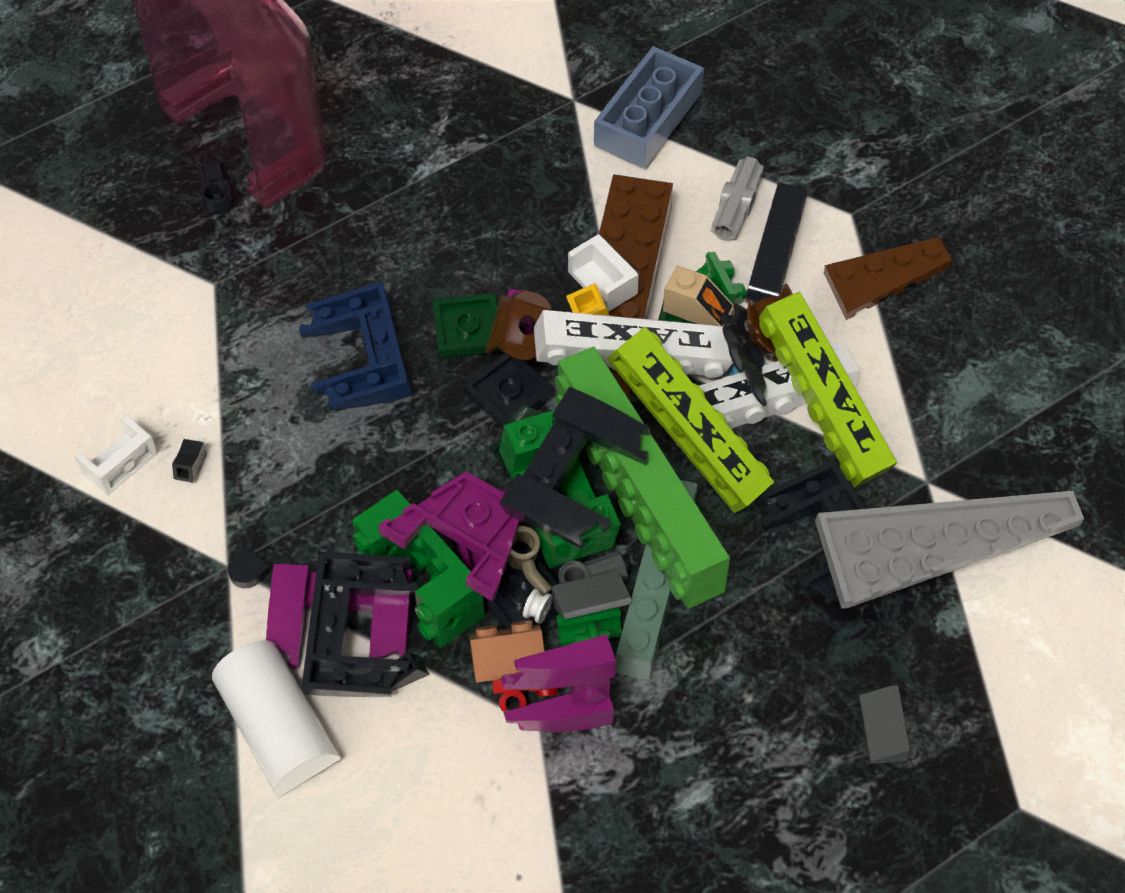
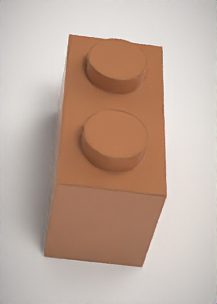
[469,620,544,683]

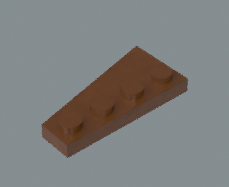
[823,237,952,320]

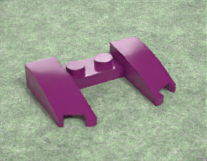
[266,564,413,669]
[501,634,616,732]

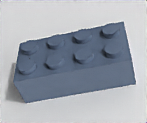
[594,46,704,168]

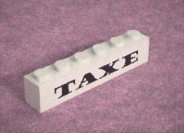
[534,310,733,378]
[675,341,860,445]

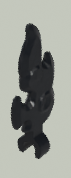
[720,303,767,407]

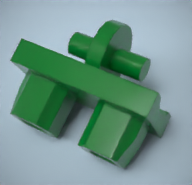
[696,252,747,304]
[556,607,622,647]

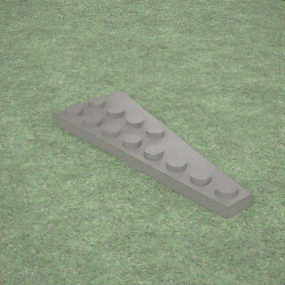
[815,491,1084,608]

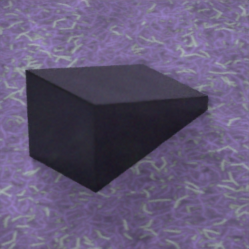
[389,651,430,691]

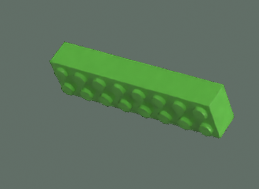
[555,346,730,609]

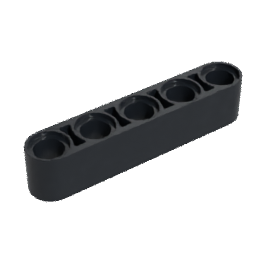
[745,182,808,303]

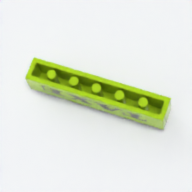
[759,291,898,488]
[606,326,774,513]

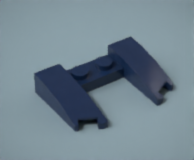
[299,281,413,409]

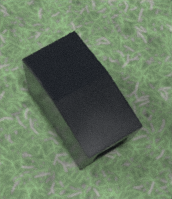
[172,439,207,483]

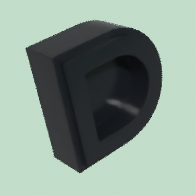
[228,547,271,589]

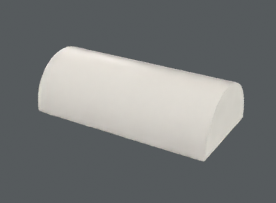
[212,640,341,798]

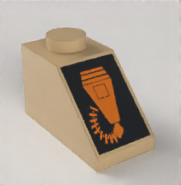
[663,265,734,326]

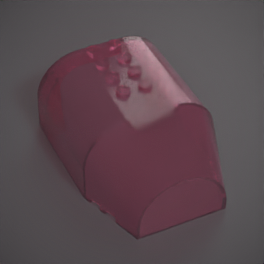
[132,0,327,209]

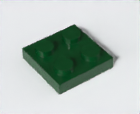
[432,293,502,358]

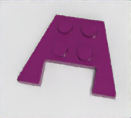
[379,471,520,601]

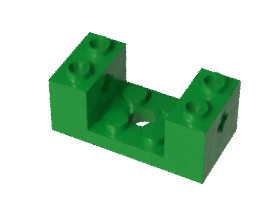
[499,410,621,568]
[352,490,485,649]

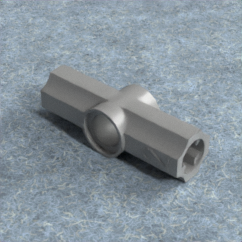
[711,157,764,241]

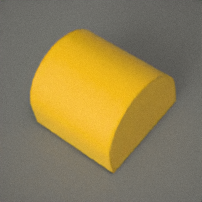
[566,283,609,316]

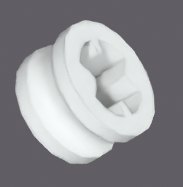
[523,588,553,624]

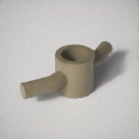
[507,524,552,595]

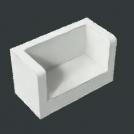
[568,234,639,312]
[75,415,158,496]

